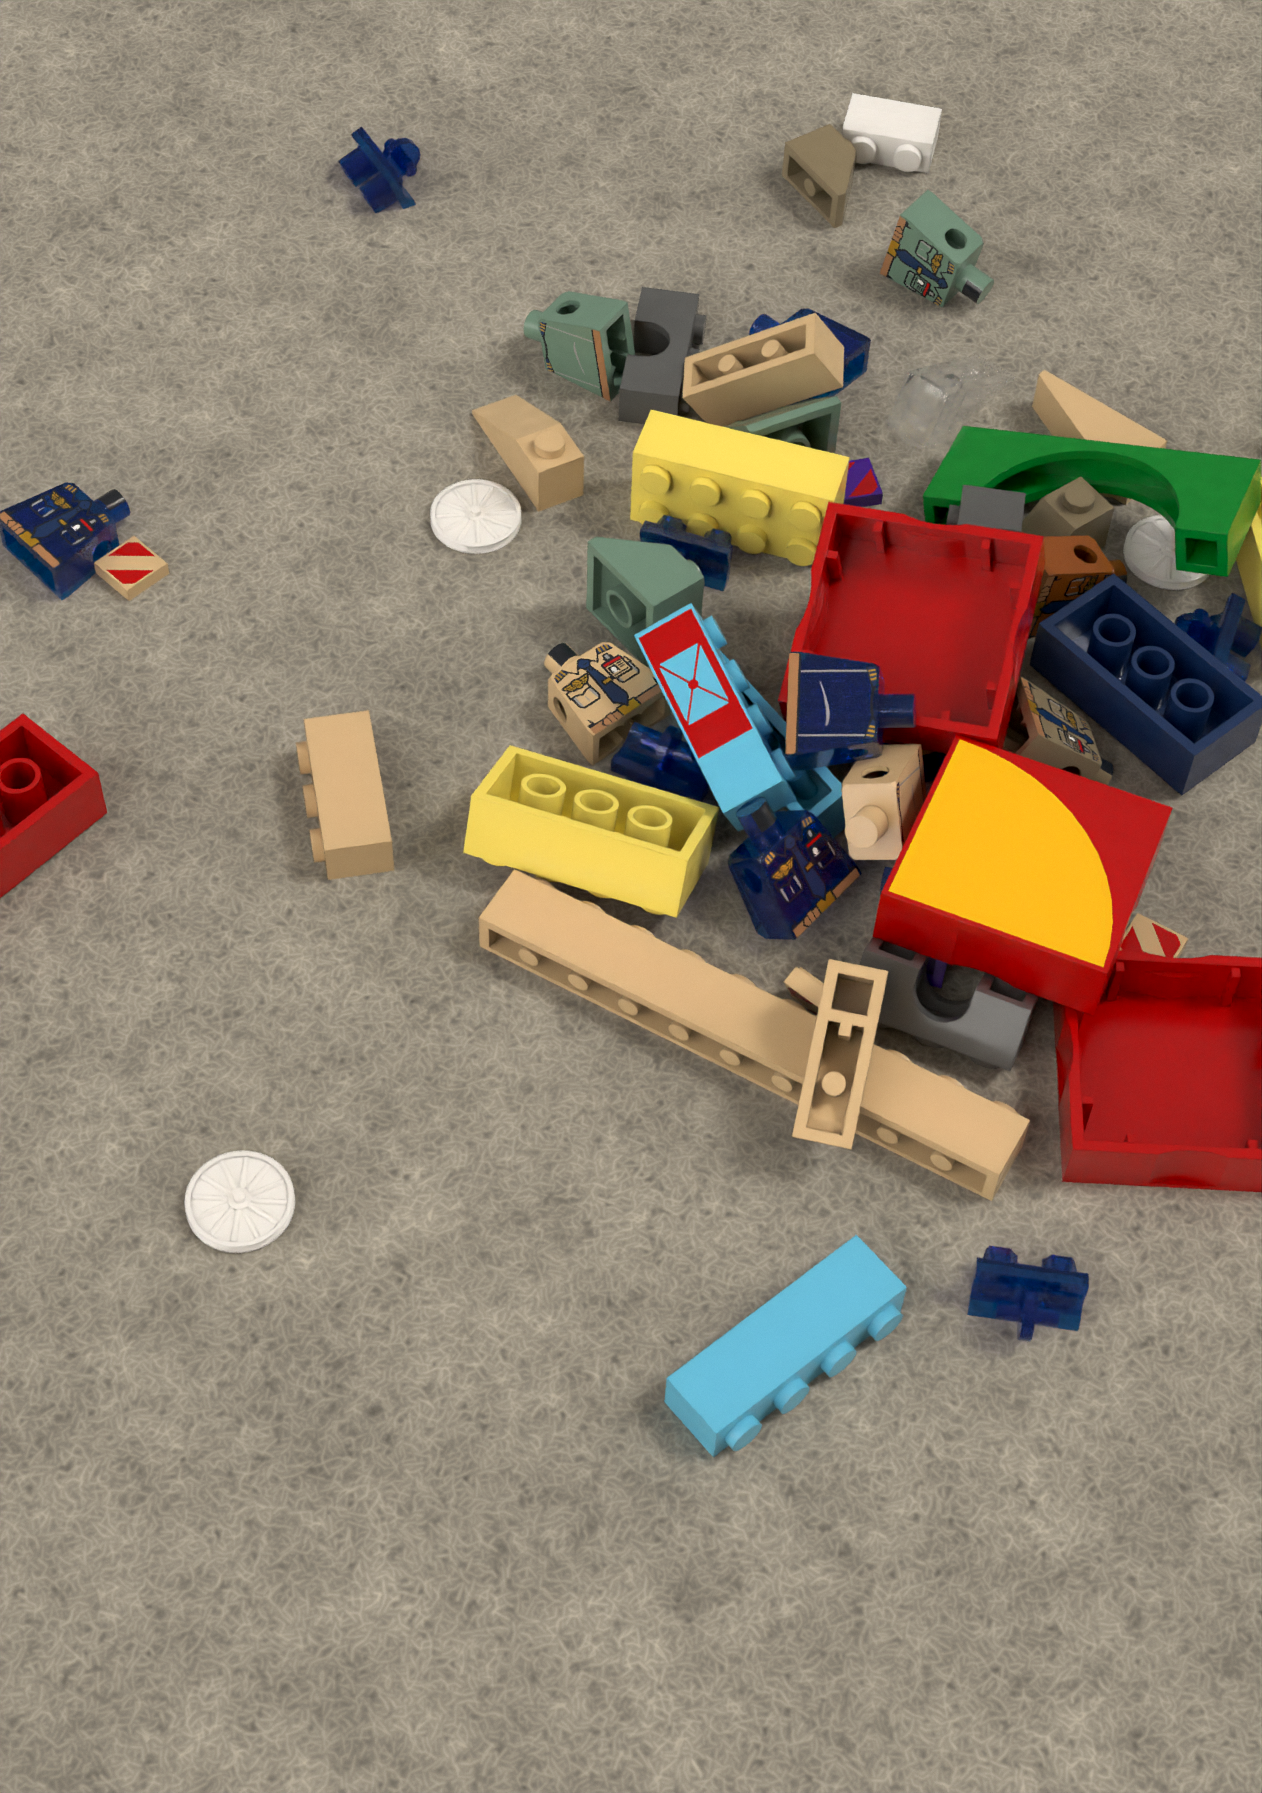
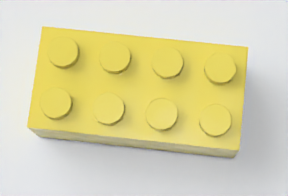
[630,410,850,566]
[463,745,719,918]

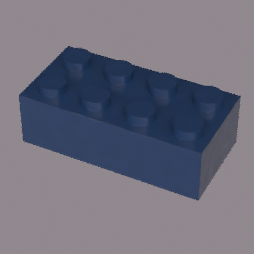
[1029,573,1262,796]

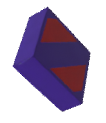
[844,458,883,507]

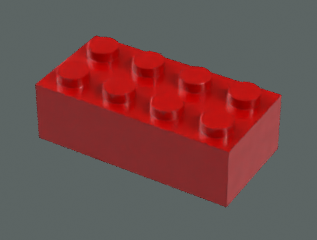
[0,713,107,898]

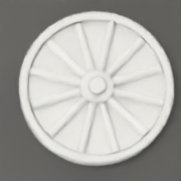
[430,479,522,554]
[1123,515,1209,590]
[184,1150,295,1253]

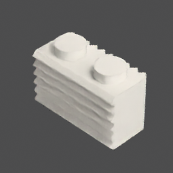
[842,93,942,173]

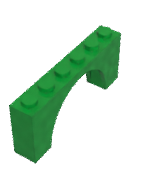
[923,426,1261,577]

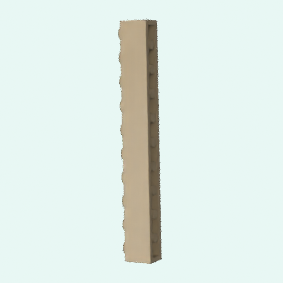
[479,869,1030,1201]

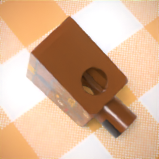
[1028,535,1127,639]

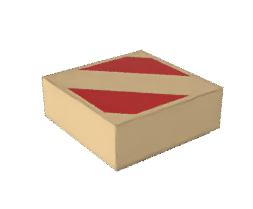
[94,536,169,601]
[1120,913,1188,958]
[784,967,824,1015]

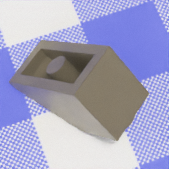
[782,124,857,228]
[1021,477,1114,548]

